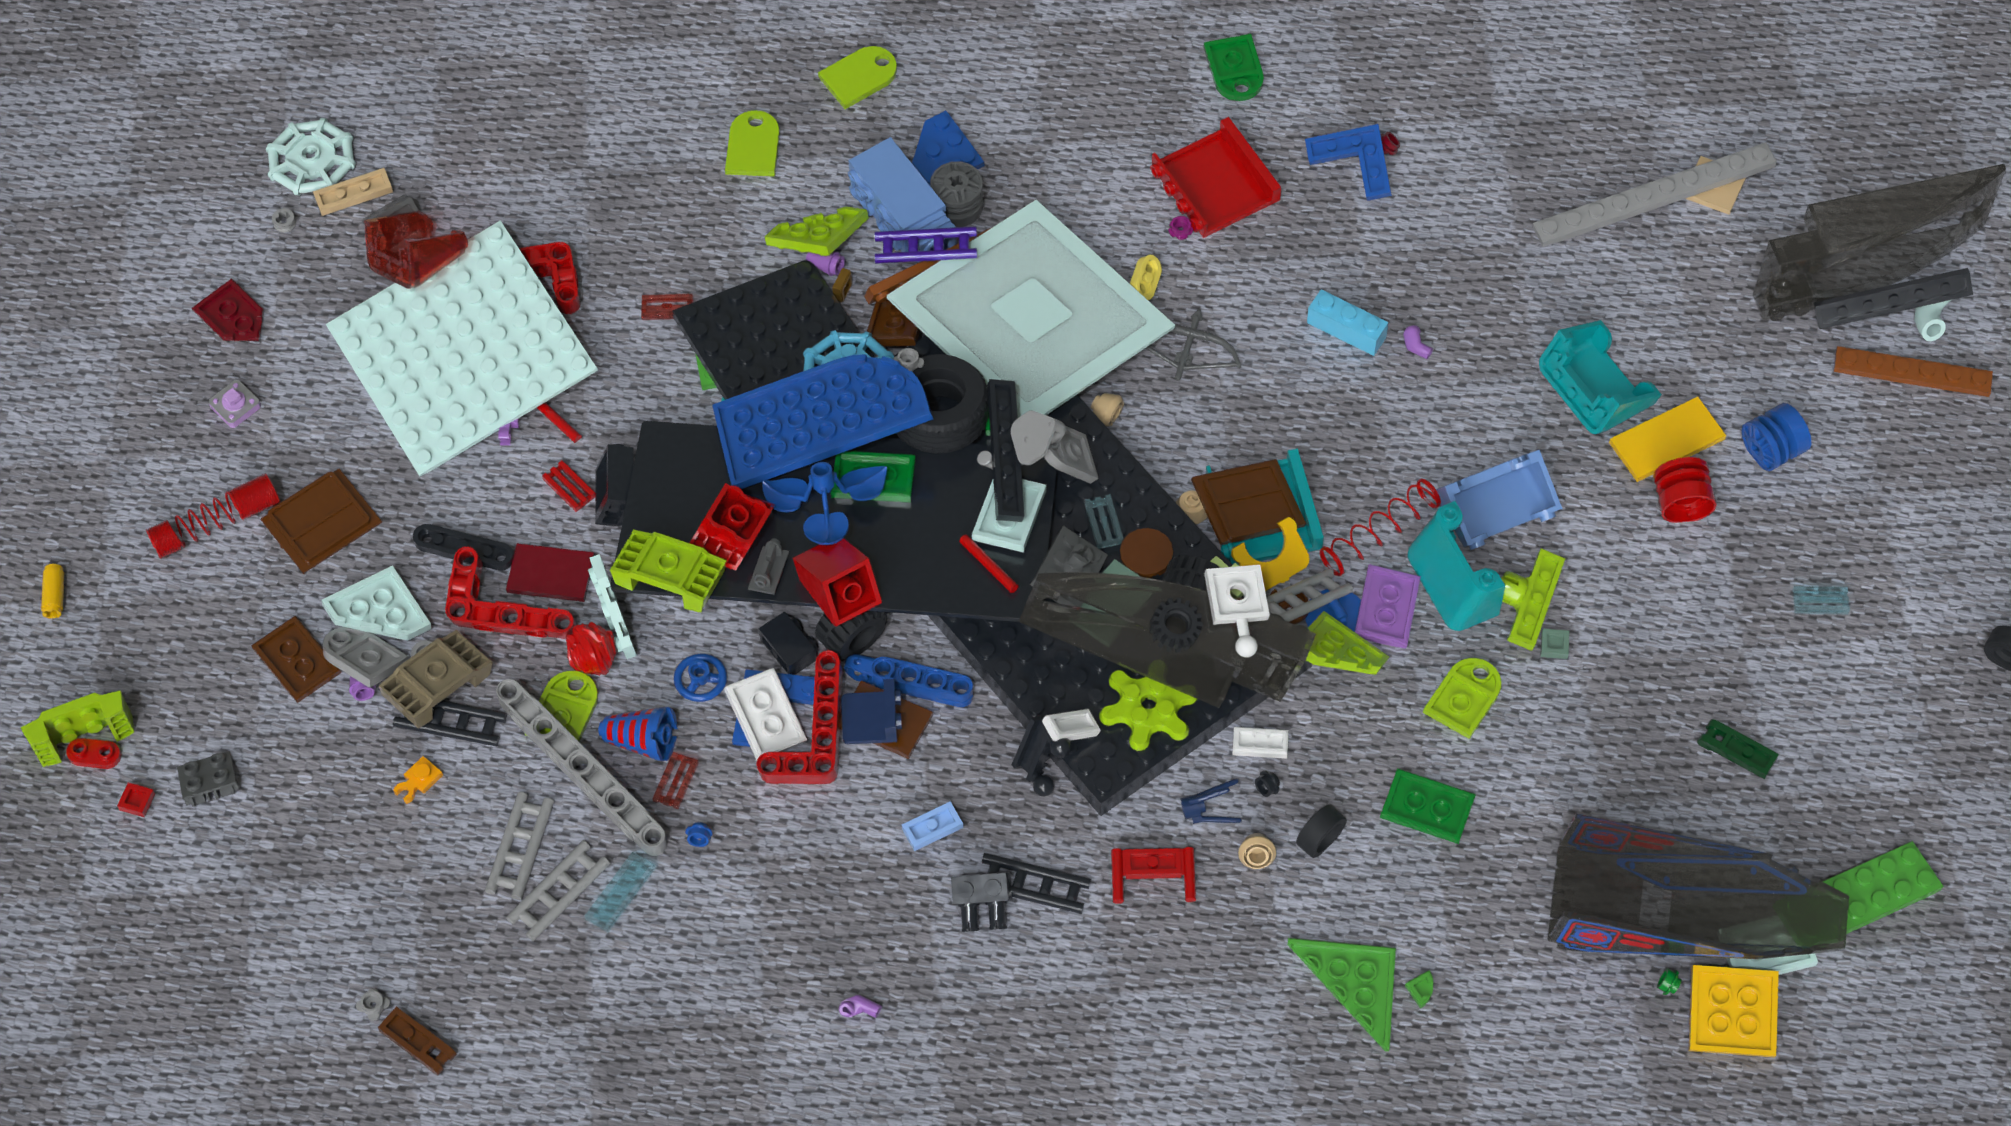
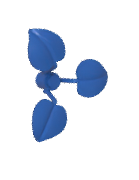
[762,462,887,545]

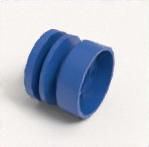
[1742,402,1812,471]

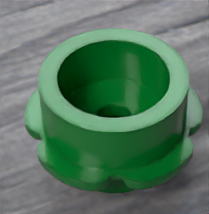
[1657,968,1682,995]

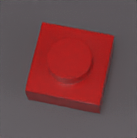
[117,782,155,818]

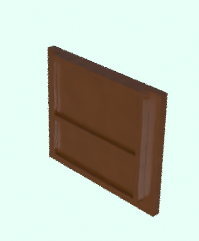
[1191,459,1306,545]
[260,469,382,574]

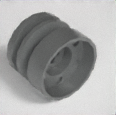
[930,161,983,227]

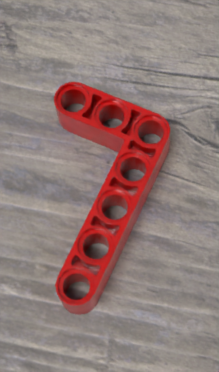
[756,650,843,784]

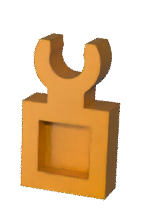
[393,756,443,804]

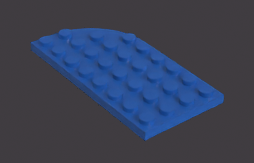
[712,354,933,489]

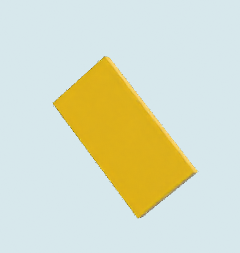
[1609,397,1726,482]

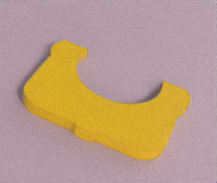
[1231,517,1310,591]

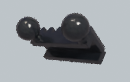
[1011,715,1071,797]

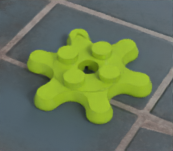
[1099,660,1198,751]

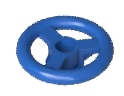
[674,653,727,702]

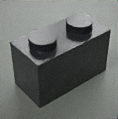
[758,611,818,675]

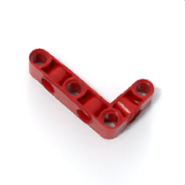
[519,242,580,314]
[445,547,577,639]

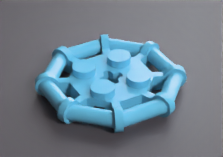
[803,330,894,371]

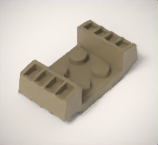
[379,630,493,728]

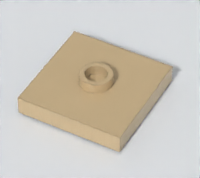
[1685,156,1747,215]

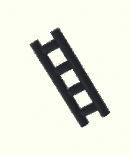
[393,700,507,747]
[982,853,1091,914]

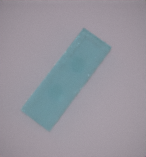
[584,852,656,933]

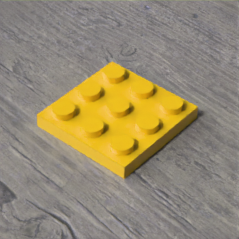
[1689,965,1779,1058]

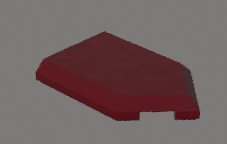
[192,278,263,341]

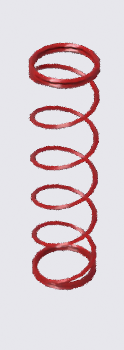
[1320,478,1441,577]

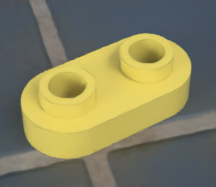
[1130,255,1162,300]

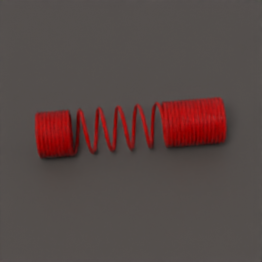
[146,473,280,559]

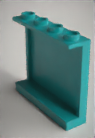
[1206,448,1324,565]

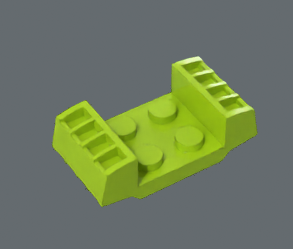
[610,529,726,612]
[20,691,134,767]

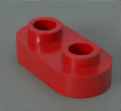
[66,738,121,769]

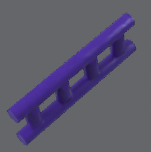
[875,226,977,264]

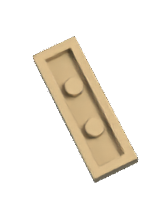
[313,168,393,216]

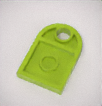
[818,46,897,109]
[725,110,780,177]
[1423,658,1501,739]
[525,671,598,742]

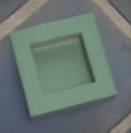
[1540,628,1569,659]

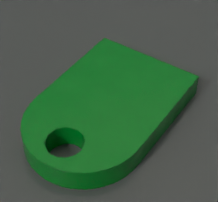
[1203,34,1264,101]

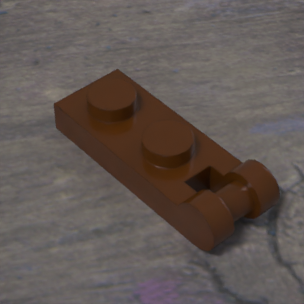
[378,1006,457,1076]

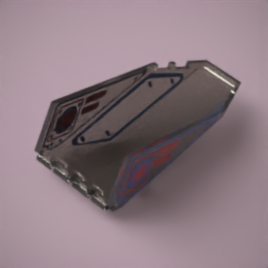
[1547,814,1849,959]

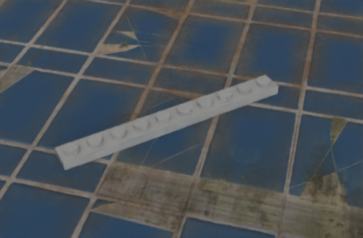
[1533,142,1777,247]

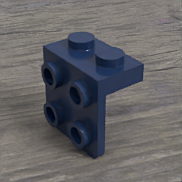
[842,679,902,744]

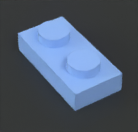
[902,801,963,851]

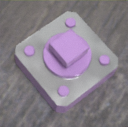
[209,380,261,428]

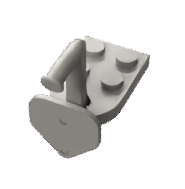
[977,411,1099,484]

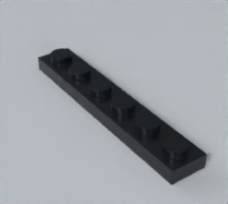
[1814,268,1973,329]
[987,379,1024,522]

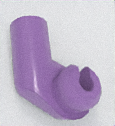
[1403,325,1433,359]
[839,995,882,1018]

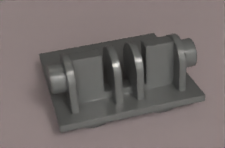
[177,751,240,807]

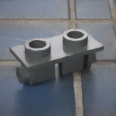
[748,539,789,595]

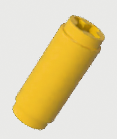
[41,564,64,619]

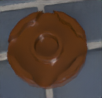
[1120,528,1173,579]

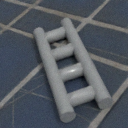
[1266,569,1353,627]
[485,792,554,900]
[506,840,610,942]

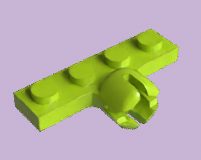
[1501,548,1565,651]

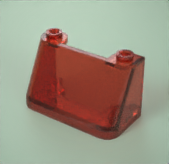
[364,211,468,289]

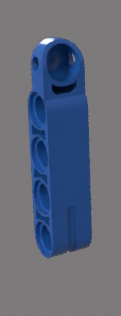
[844,654,973,707]

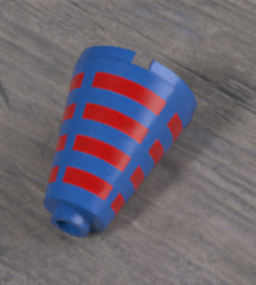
[598,707,677,761]

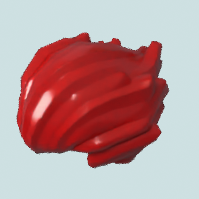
[566,622,616,676]

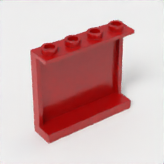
[1150,117,1281,238]

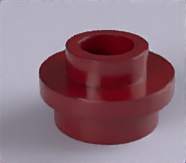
[1381,132,1400,155]

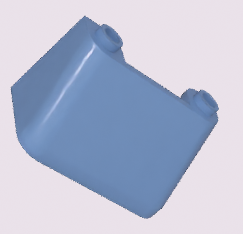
[1436,450,1563,550]

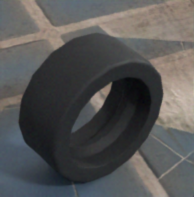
[1296,805,1347,858]

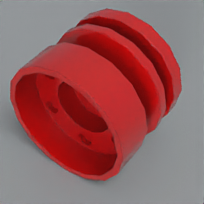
[1653,457,1717,523]

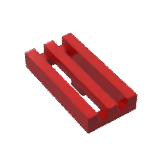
[542,460,595,512]

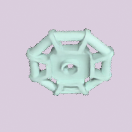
[266,118,356,196]

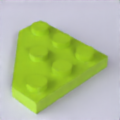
[764,206,869,256]
[1291,611,1389,675]

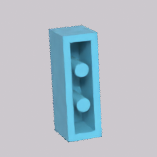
[1307,289,1388,356]

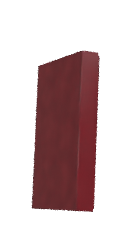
[506,543,595,602]

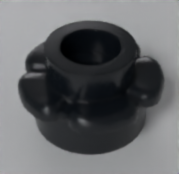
[1255,771,1280,797]

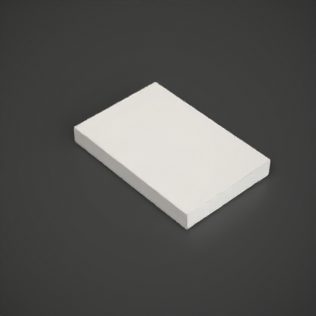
[724,668,807,760]

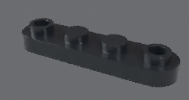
[413,524,514,571]

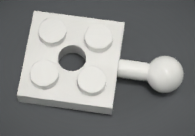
[1204,565,1270,657]

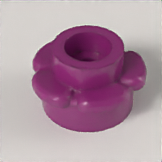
[1168,216,1193,240]

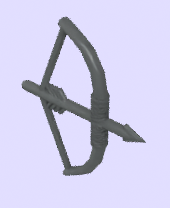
[1145,308,1241,381]

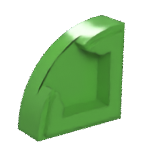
[1405,971,1433,1009]

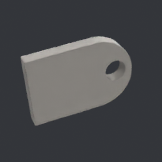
[323,627,408,688]

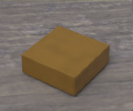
[832,268,852,303]

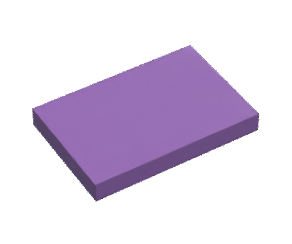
[1355,564,1420,648]

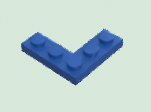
[1305,124,1392,201]
[732,669,824,747]

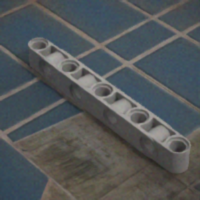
[496,679,667,856]

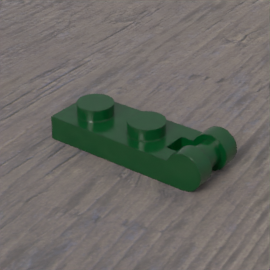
[1697,719,1779,779]

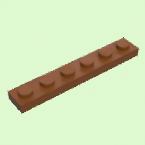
[864,227,993,305]
[1833,346,1993,397]

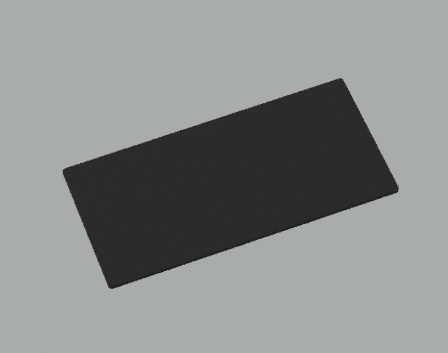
[610,421,1057,623]

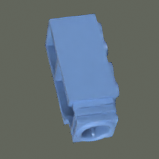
[848,137,957,263]

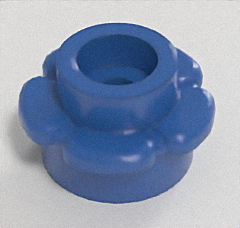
[685,822,713,847]

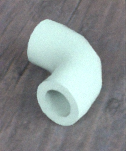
[1914,299,1953,341]

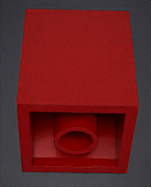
[793,538,882,627]

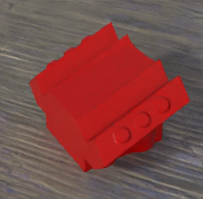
[689,483,775,570]

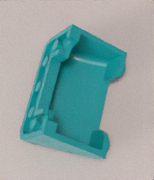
[1539,320,1662,434]
[1407,501,1505,631]

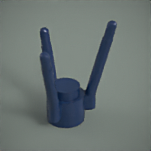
[1180,779,1242,824]

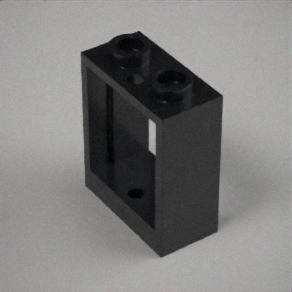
[595,444,634,526]

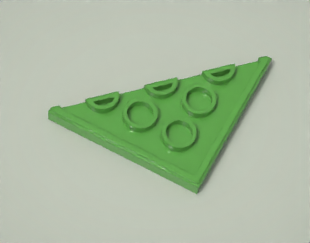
[1287,938,1396,1051]

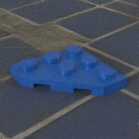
[912,110,985,185]

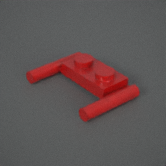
[1111,847,1196,904]

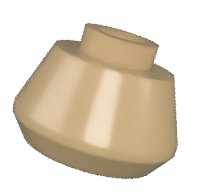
[1091,393,1124,427]
[1176,490,1207,524]
[1238,833,1276,869]

